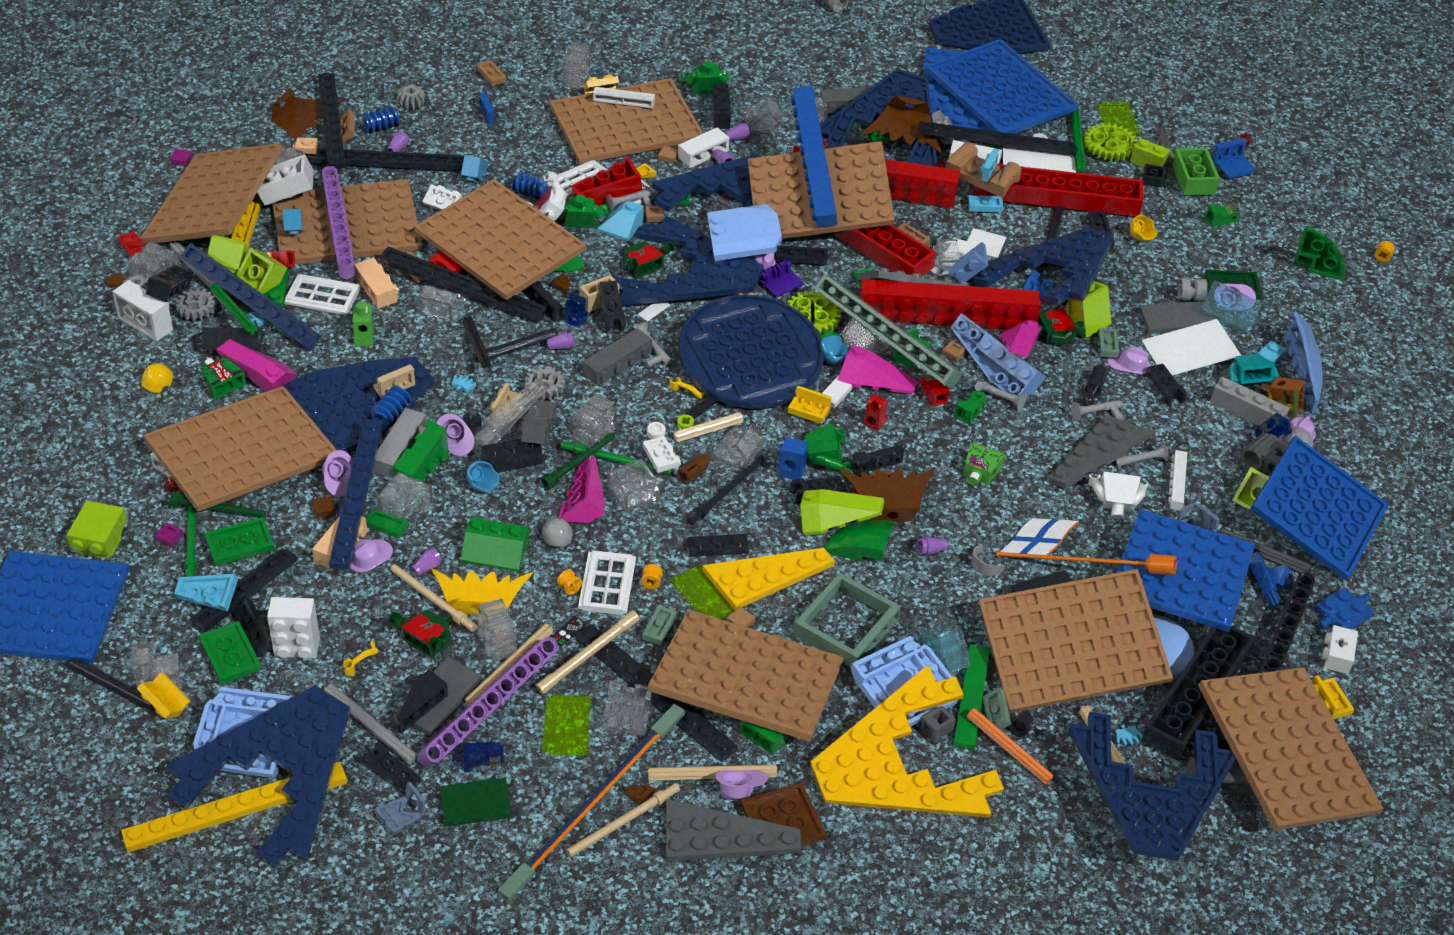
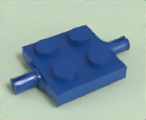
[1315,588,1374,629]

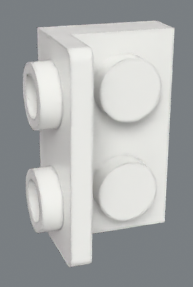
[422,185,462,211]
[643,436,681,475]

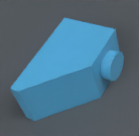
[461,155,489,182]
[282,209,303,235]

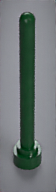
[541,432,615,490]
[170,491,266,518]

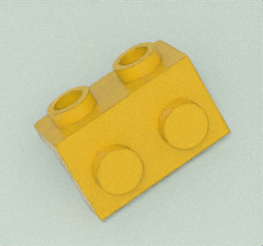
[583,75,619,94]
[788,386,832,424]
[137,672,191,719]
[1312,675,1354,719]

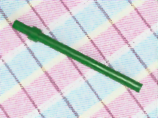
[561,441,672,475]
[184,506,197,577]

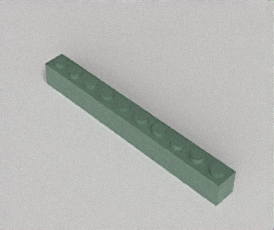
[814,274,963,389]

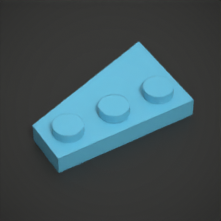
[174,574,238,612]

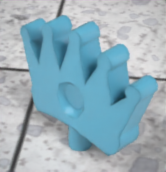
[248,310,271,326]
[452,375,476,392]
[1115,724,1143,746]

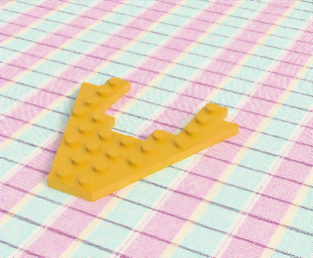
[810,665,1004,818]

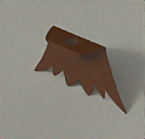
[271,88,345,141]
[860,95,941,152]
[839,467,936,522]

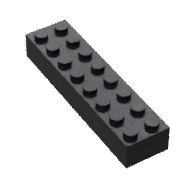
[1141,625,1256,761]

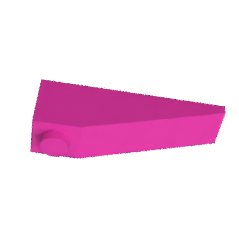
[999,320,1041,358]
[216,339,297,392]
[838,345,919,394]
[559,455,605,523]

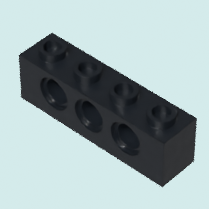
[145,265,194,302]

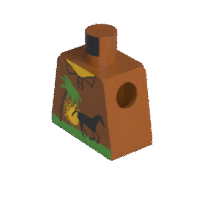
[1260,377,1305,418]

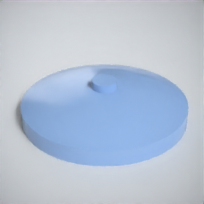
[1153,614,1194,680]

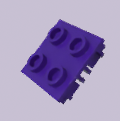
[759,260,805,298]

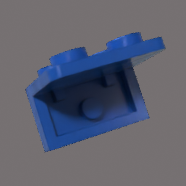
[1212,138,1255,178]

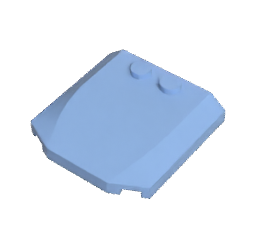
[707,204,782,261]
[850,636,958,727]
[193,687,294,778]

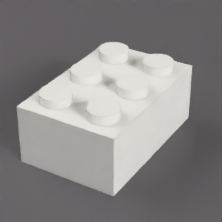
[257,155,314,205]
[112,280,173,341]
[267,597,320,658]

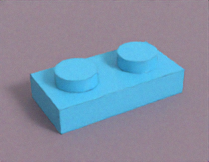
[980,148,1000,182]
[968,195,1003,212]
[1257,341,1286,364]

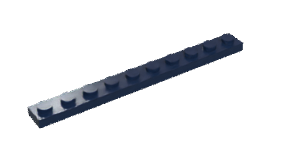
[180,243,322,351]
[329,419,383,570]

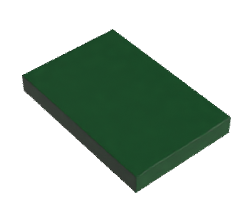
[1204,270,1262,300]
[440,777,512,827]

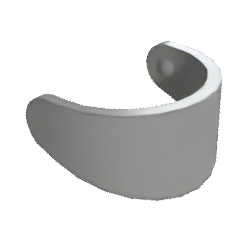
[971,545,1005,576]

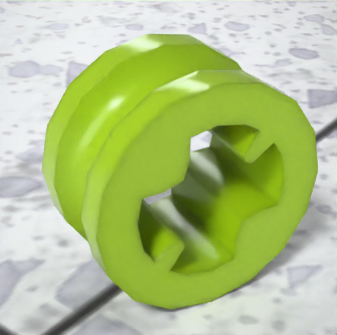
[677,415,694,430]

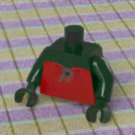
[622,241,675,280]
[1037,298,1086,345]
[388,610,451,659]

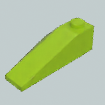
[801,489,885,535]

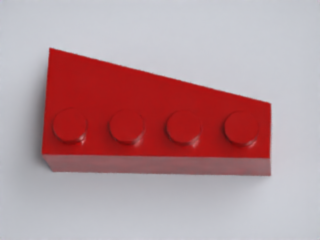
[571,156,643,205]

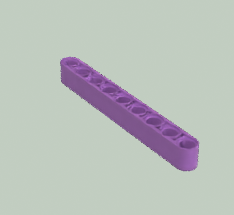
[322,166,355,279]
[418,637,558,767]

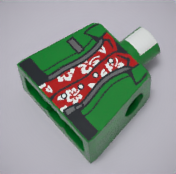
[202,358,246,400]

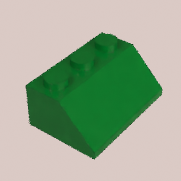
[461,517,529,572]

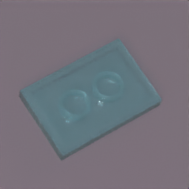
[1200,280,1262,334]

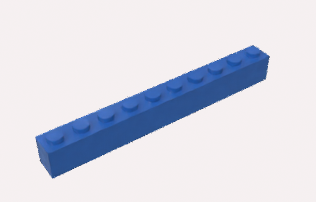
[790,85,837,228]

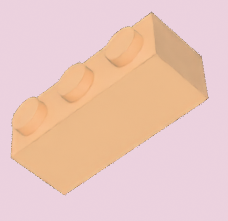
[354,257,399,309]
[312,516,368,571]

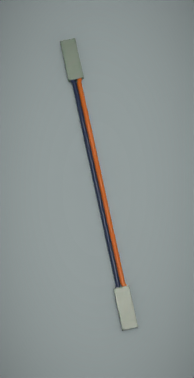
[498,704,685,901]

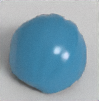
[821,335,849,365]
[467,461,500,492]

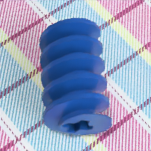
[363,106,400,133]
[511,171,550,199]
[371,386,411,427]

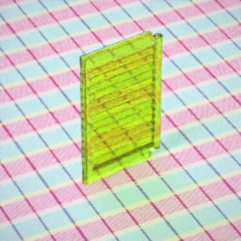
[1097,102,1141,136]
[670,564,735,619]
[542,695,591,756]

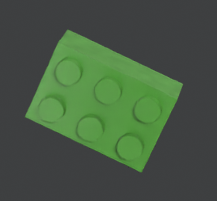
[1172,148,1220,196]

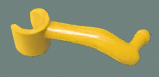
[669,377,707,399]
[343,641,379,676]

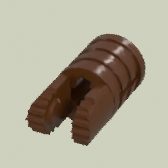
[677,453,711,484]

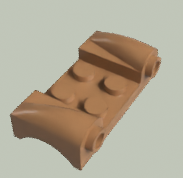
[945,142,1021,198]

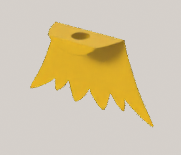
[431,569,533,616]

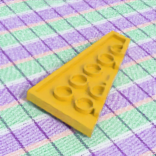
[702,548,835,610]

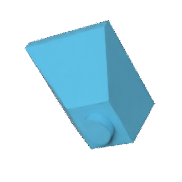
[597,201,644,241]

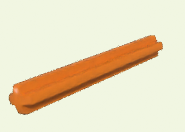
[967,708,1053,784]

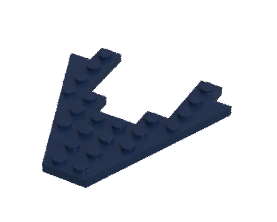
[820,68,938,167]
[651,154,763,212]
[613,216,764,306]
[973,227,1114,305]
[166,685,351,868]
[1068,711,1236,861]

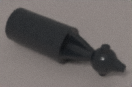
[1082,365,1108,406]

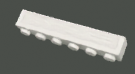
[593,87,655,108]
[1168,450,1187,510]

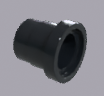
[1009,711,1033,737]

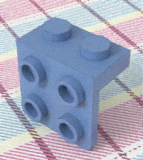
[948,242,988,282]

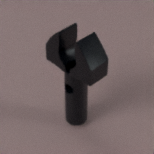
[463,412,482,435]

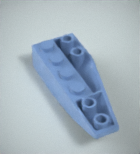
[1284,312,1323,414]
[951,313,1046,396]

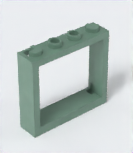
[793,573,901,667]

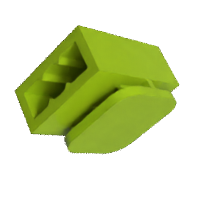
[1066,281,1112,337]
[66,500,127,558]

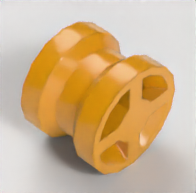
[1375,241,1395,262]
[641,564,663,589]
[557,569,583,595]

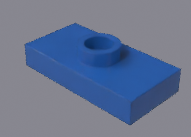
[479,92,494,125]

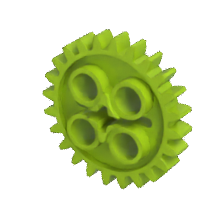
[1083,123,1137,161]
[787,290,842,335]

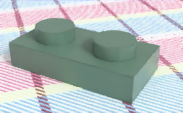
[1098,328,1119,358]
[642,605,677,646]
[983,687,1011,730]

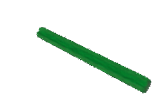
[1070,108,1086,172]
[209,283,258,335]

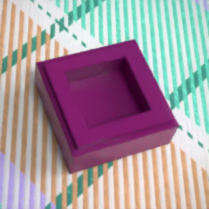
[170,149,192,166]
[155,522,184,547]

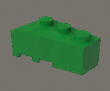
[393,419,449,490]

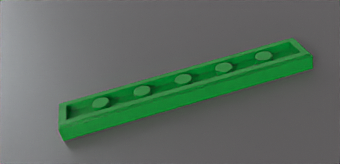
[953,644,990,750]

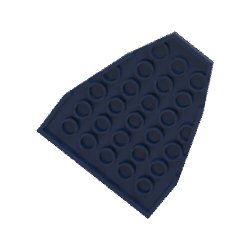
[929,0,1051,53]
[283,357,435,453]

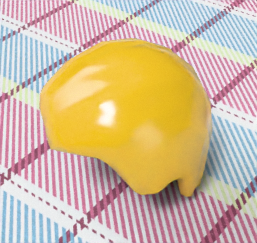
[1130,215,1158,242]
[141,363,173,393]

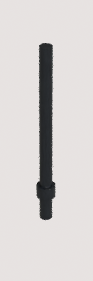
[688,456,765,525]

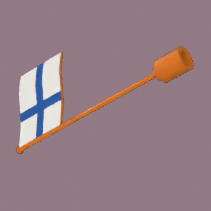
[996,518,1177,576]

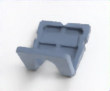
[1177,502,1219,532]
[375,782,425,835]

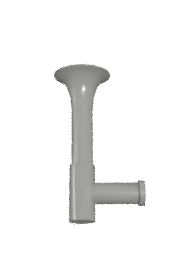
[606,188,653,212]
[633,323,672,368]
[975,381,1027,411]
[1071,400,1124,421]
[1114,442,1169,467]

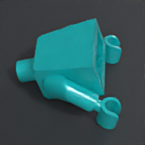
[1228,354,1279,384]

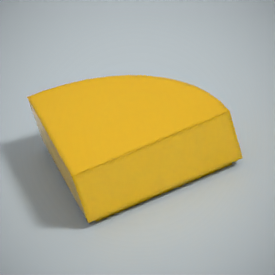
[636,163,656,178]

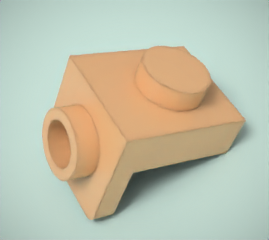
[293,137,318,157]

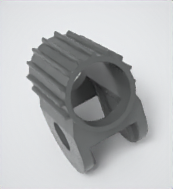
[1242,433,1288,476]

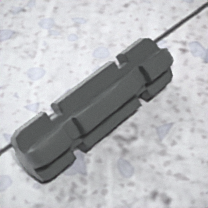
[1157,127,1170,149]

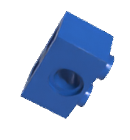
[777,437,808,480]

